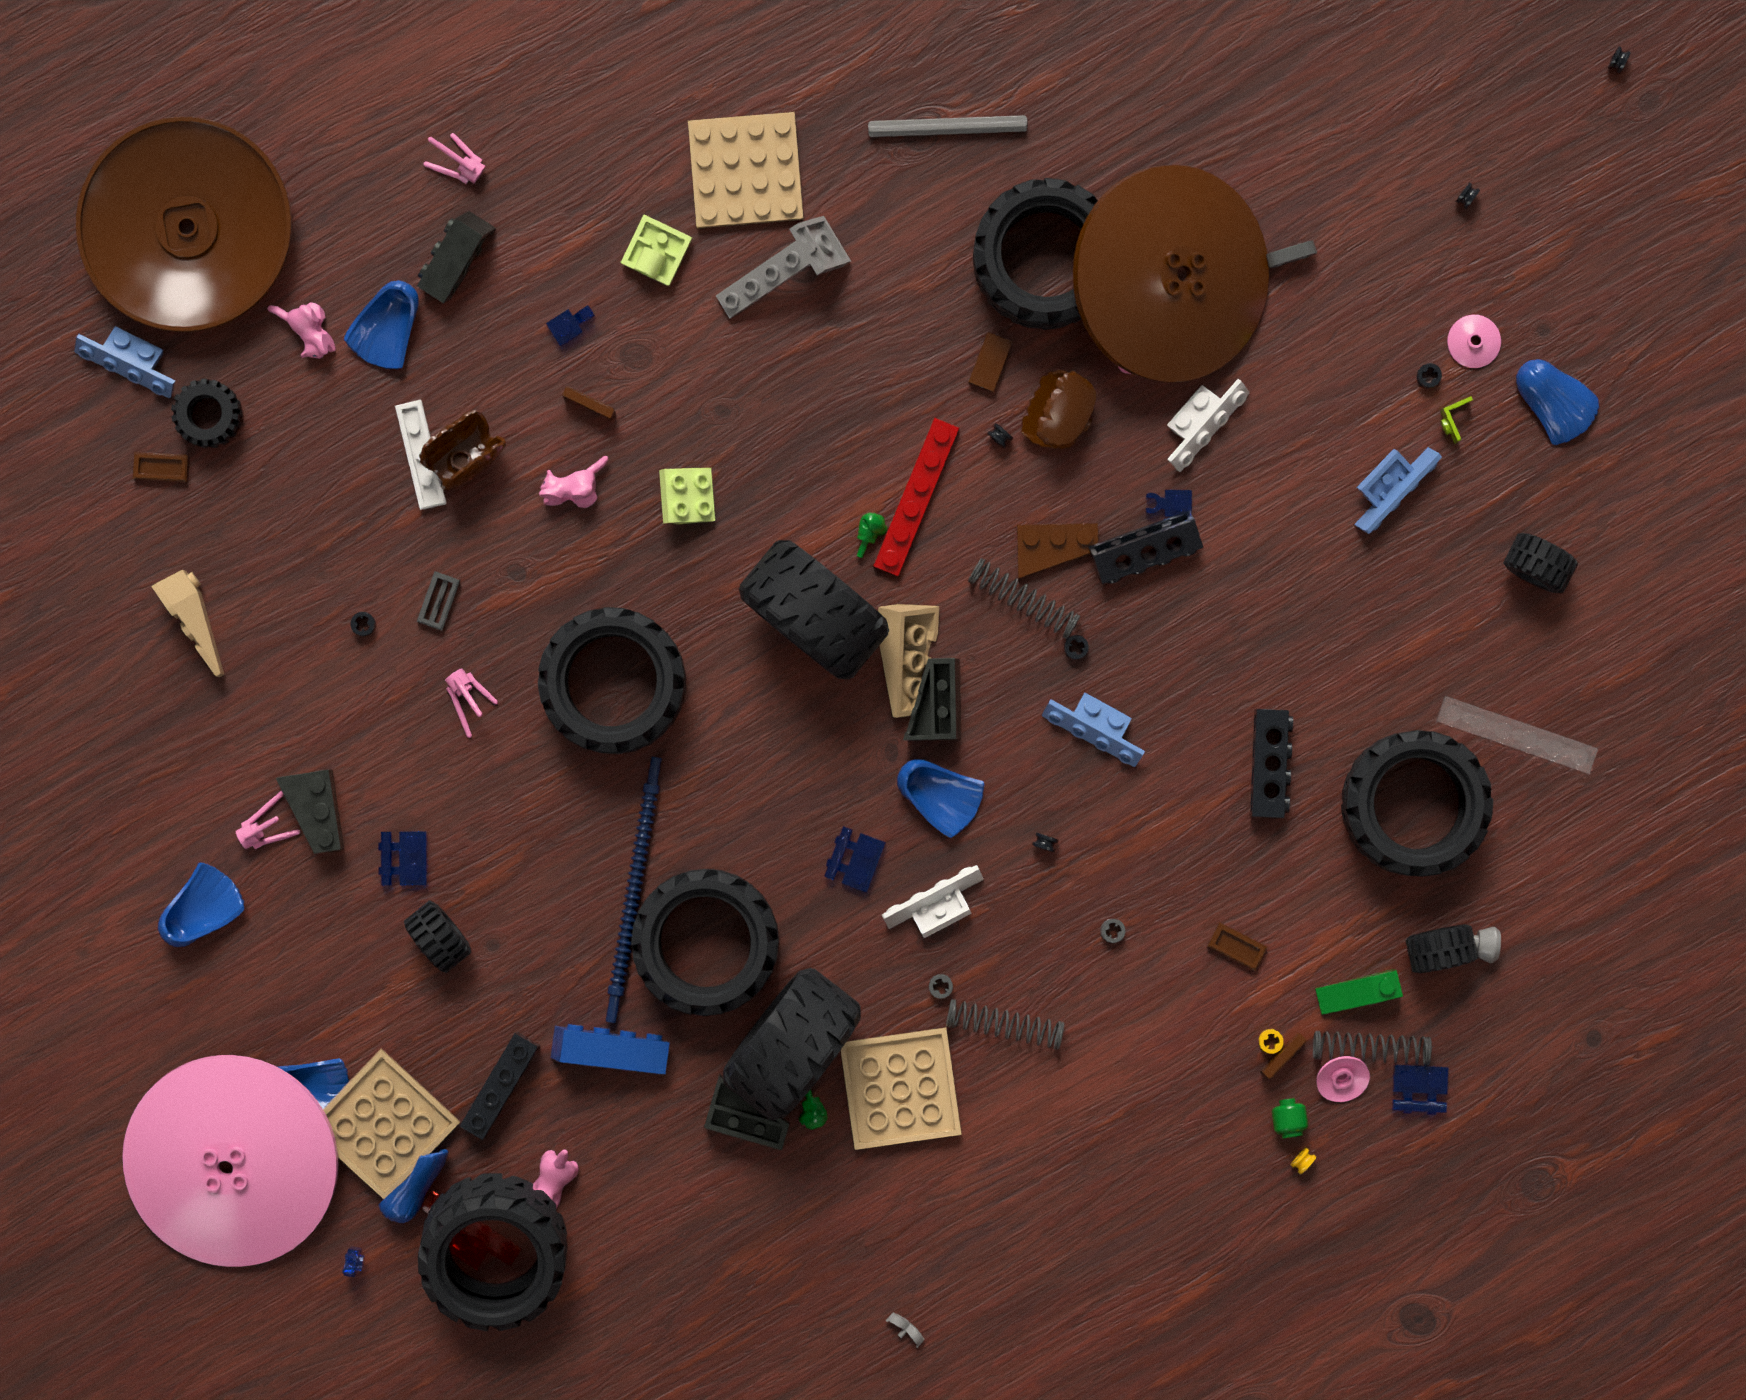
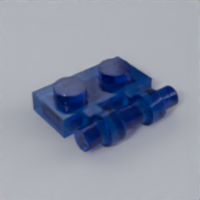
[824,826,886,893]
[378,831,427,886]
[1392,1064,1449,1115]

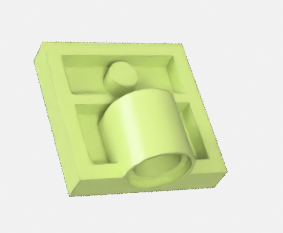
[621,215,692,287]
[659,468,715,524]

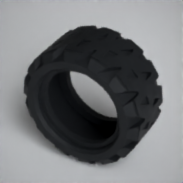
[973,178,1098,330]
[739,540,889,679]
[538,607,686,754]
[1341,730,1493,877]
[631,869,779,1016]
[723,968,861,1121]
[418,1173,568,1331]

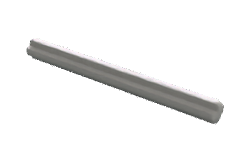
[868,115,1027,137]

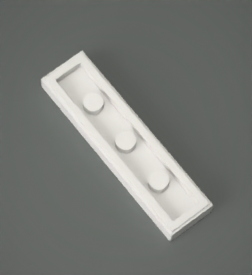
[395,400,447,510]

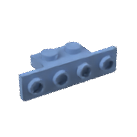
[74,326,175,398]
[1354,447,1442,534]
[1042,693,1145,767]

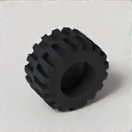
[171,379,243,448]
[1503,533,1578,593]
[404,900,471,973]
[1405,924,1479,973]

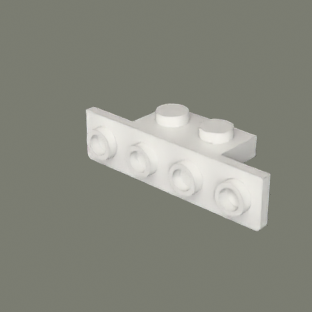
[1167,379,1250,472]
[882,865,984,938]

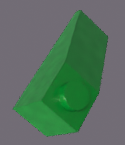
[1315,969,1403,1015]

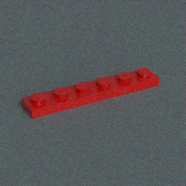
[873,418,959,577]

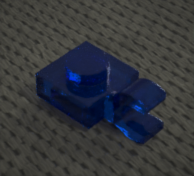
[546,305,595,346]

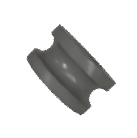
[1100,919,1125,943]
[929,974,953,998]

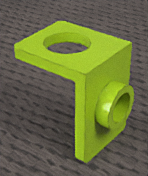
[1440,396,1473,443]

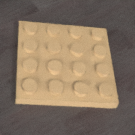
[688,112,803,228]
[841,1027,961,1150]
[323,1048,460,1199]

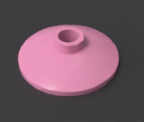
[1447,315,1501,368]
[1316,1056,1370,1102]

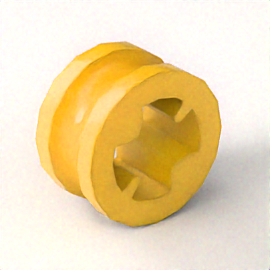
[1258,1029,1284,1054]
[1290,1148,1316,1174]

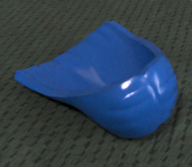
[344,280,419,369]
[1516,359,1599,445]
[897,759,985,838]
[158,862,244,947]
[277,1058,349,1109]
[379,1149,448,1223]

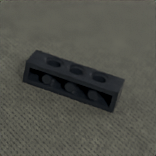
[1089,511,1204,584]
[1250,709,1293,818]
[460,1032,540,1140]

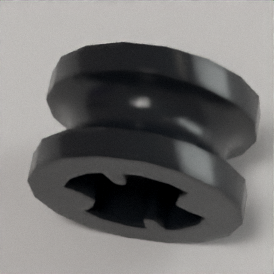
[1608,46,1631,74]
[1455,182,1480,209]
[1416,363,1442,388]
[987,423,1013,449]
[350,612,376,636]
[1064,635,1089,659]
[1032,832,1059,853]

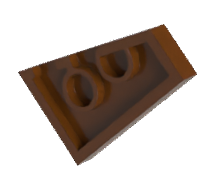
[1017,523,1098,579]

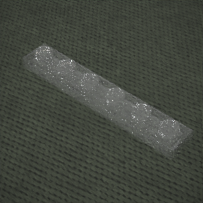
[1436,696,1598,774]

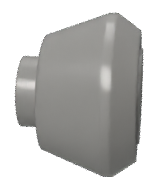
[1474,927,1501,963]

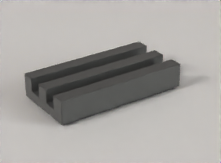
[417,571,461,631]

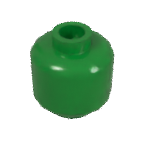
[1272,1098,1308,1138]

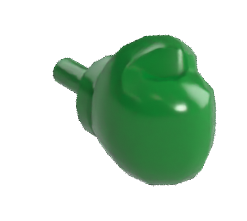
[856,512,887,558]
[798,1089,828,1130]

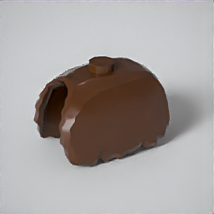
[1021,370,1097,449]
[419,410,506,491]

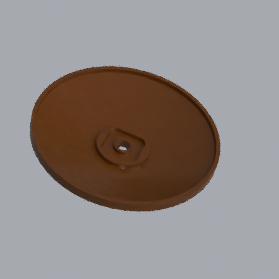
[76,117,292,332]
[1073,165,1269,382]

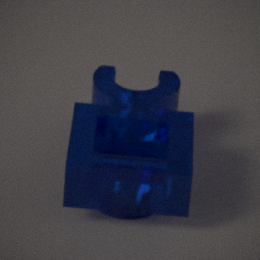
[1145,490,1192,517]
[342,1246,365,1277]

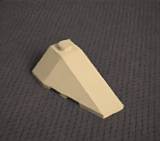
[151,570,224,677]
[878,604,939,718]

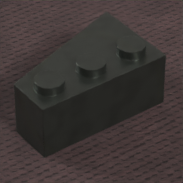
[417,211,496,303]
[903,658,961,741]
[276,769,344,854]
[704,1074,790,1150]

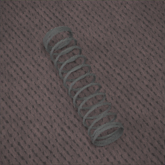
[968,558,1080,640]
[946,999,1065,1050]
[1313,1031,1432,1066]

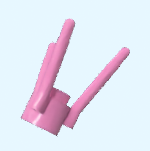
[424,133,486,184]
[445,668,498,738]
[236,790,300,849]

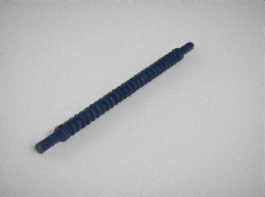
[605,756,662,1023]

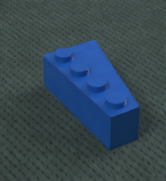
[551,1024,670,1074]

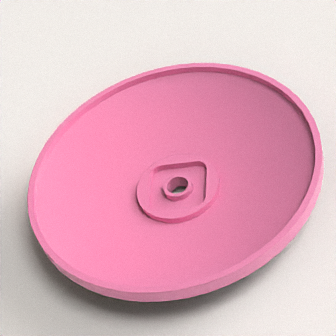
[123,1055,338,1267]

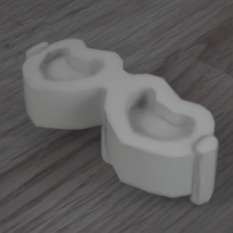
[886,1312,925,1348]

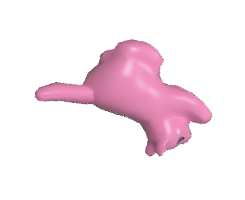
[267,303,335,359]
[539,456,608,508]
[533,1150,579,1209]

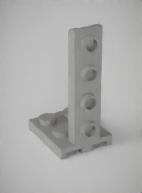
[716,216,851,318]

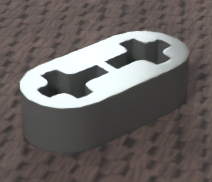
[1266,240,1317,268]

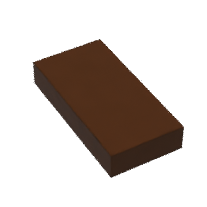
[968,332,1012,392]
[562,386,616,421]
[133,452,189,482]
[1207,922,1267,971]
[1261,1032,1306,1079]

